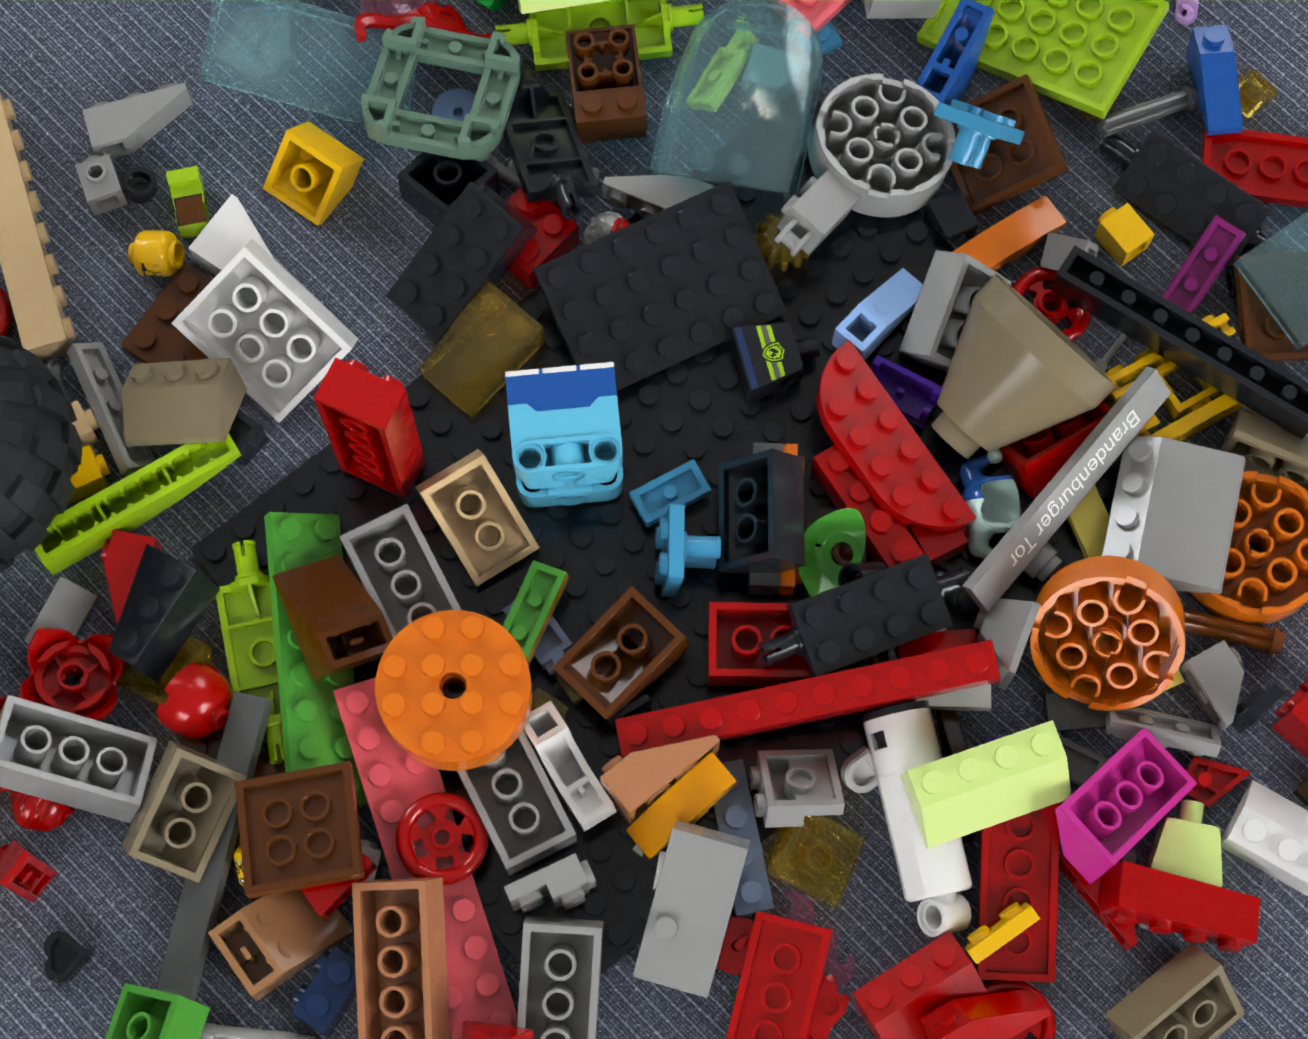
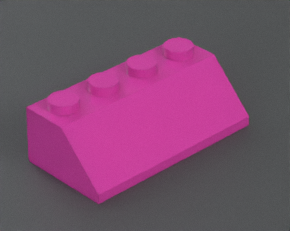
[1055,727,1198,884]

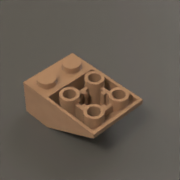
[208,889,354,1001]

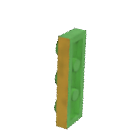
[503,560,570,667]

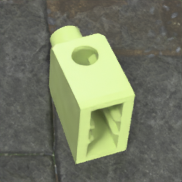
[1145,800,1222,887]

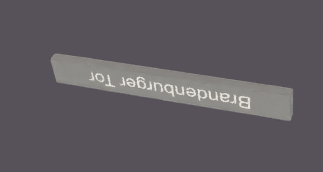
[962,366,1171,612]

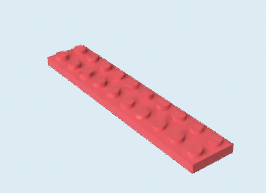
[333,677,518,1039]

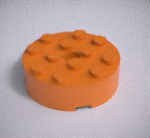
[1190,471,1308,625]
[1030,556,1185,711]
[375,610,533,771]

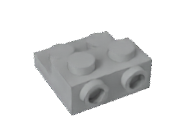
[749,749,845,828]
[504,853,596,913]

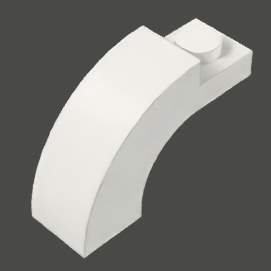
[523,700,617,832]

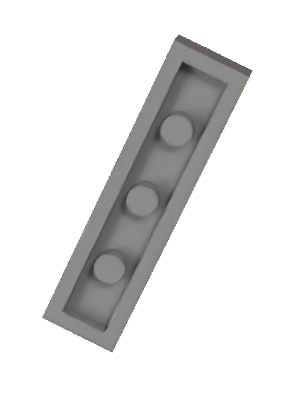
[66,342,156,475]

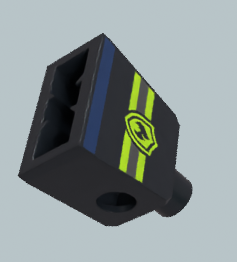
[731,322,820,402]

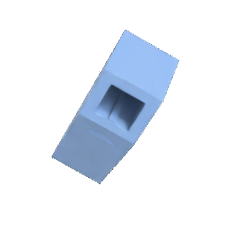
[832,268,923,361]

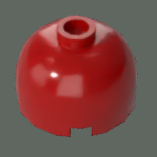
[157,662,233,739]

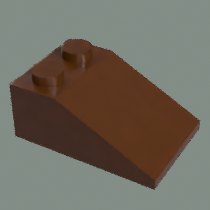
[552,586,691,720]

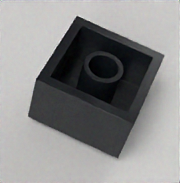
[397,152,501,226]

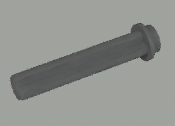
[1096,85,1199,136]

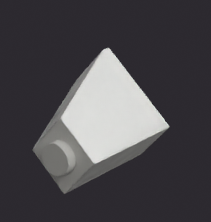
[188,194,274,276]

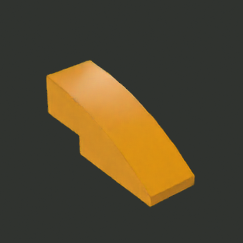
[626,752,737,860]

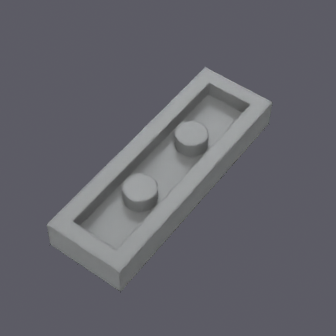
[1105,707,1222,758]

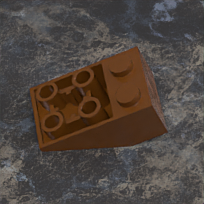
[565,24,647,143]
[272,555,393,682]

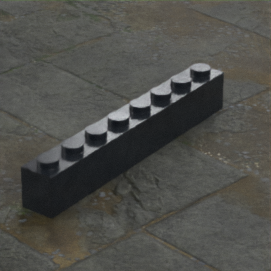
[1050,245,1308,439]

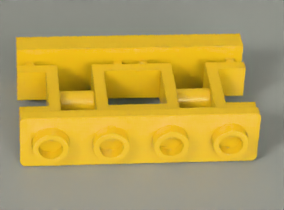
[1105,312,1245,441]

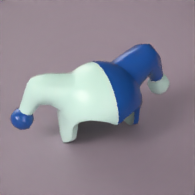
[960,449,1021,559]

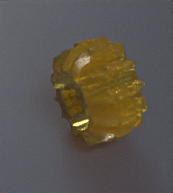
[754,211,811,272]

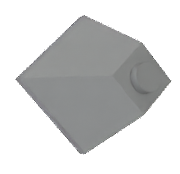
[973,599,1040,690]

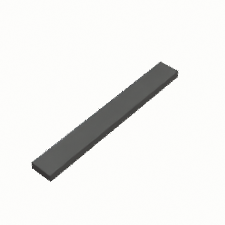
[156,691,273,1001]

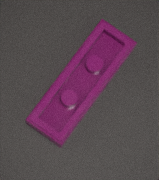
[1162,215,1246,314]

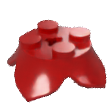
[19,627,124,721]

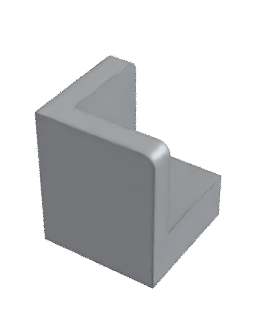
[1040,232,1100,271]

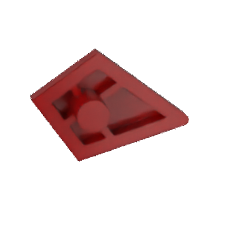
[1185,756,1250,809]

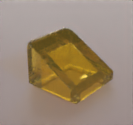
[1238,69,1279,118]

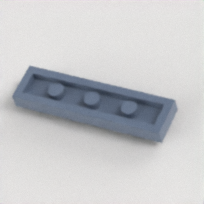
[713,759,774,917]

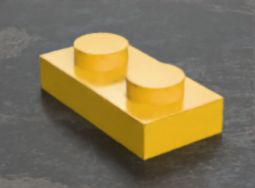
[964,902,1040,964]

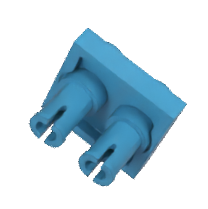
[934,99,1025,169]
[655,504,721,597]

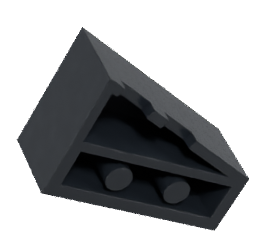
[108,544,220,683]

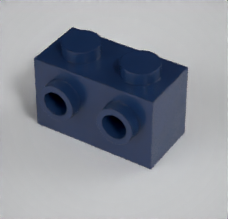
[291,946,357,1037]

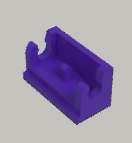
[871,355,942,430]

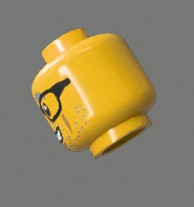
[128,230,185,277]

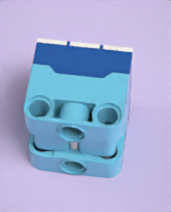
[505,362,623,508]

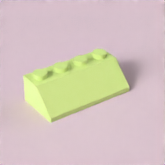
[900,720,1072,849]

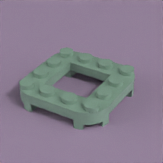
[361,17,520,161]

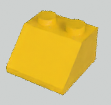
[263,121,364,226]

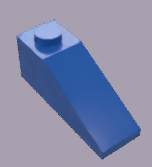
[916,0,995,105]
[1186,24,1243,136]

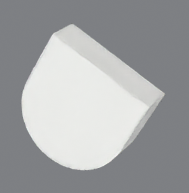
[841,746,878,793]

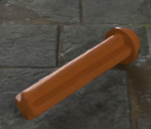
[1183,608,1285,656]

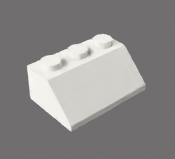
[1221,780,1308,896]

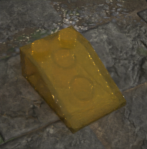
[418,282,545,418]

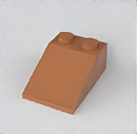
[600,735,720,826]

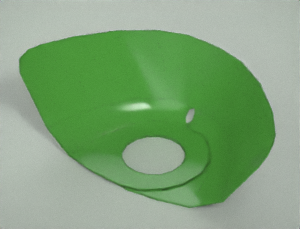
[798,508,866,596]

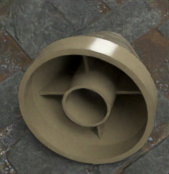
[931,274,1116,459]

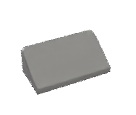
[25,576,99,645]

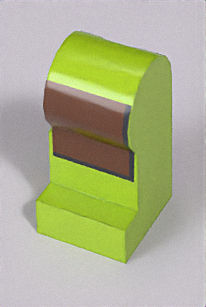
[166,166,210,239]

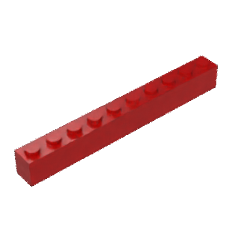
[615,639,1001,758]

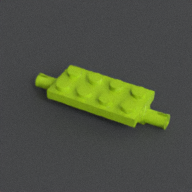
[495,0,704,72]
[216,540,284,764]

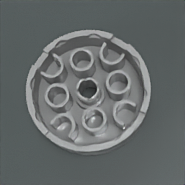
[808,73,956,218]

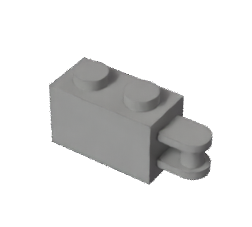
[774,169,861,257]

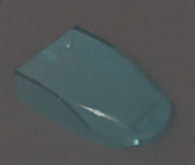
[649,0,823,203]

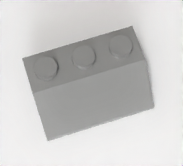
[899,250,1012,373]

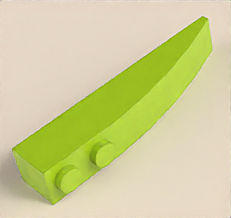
[35,433,241,575]

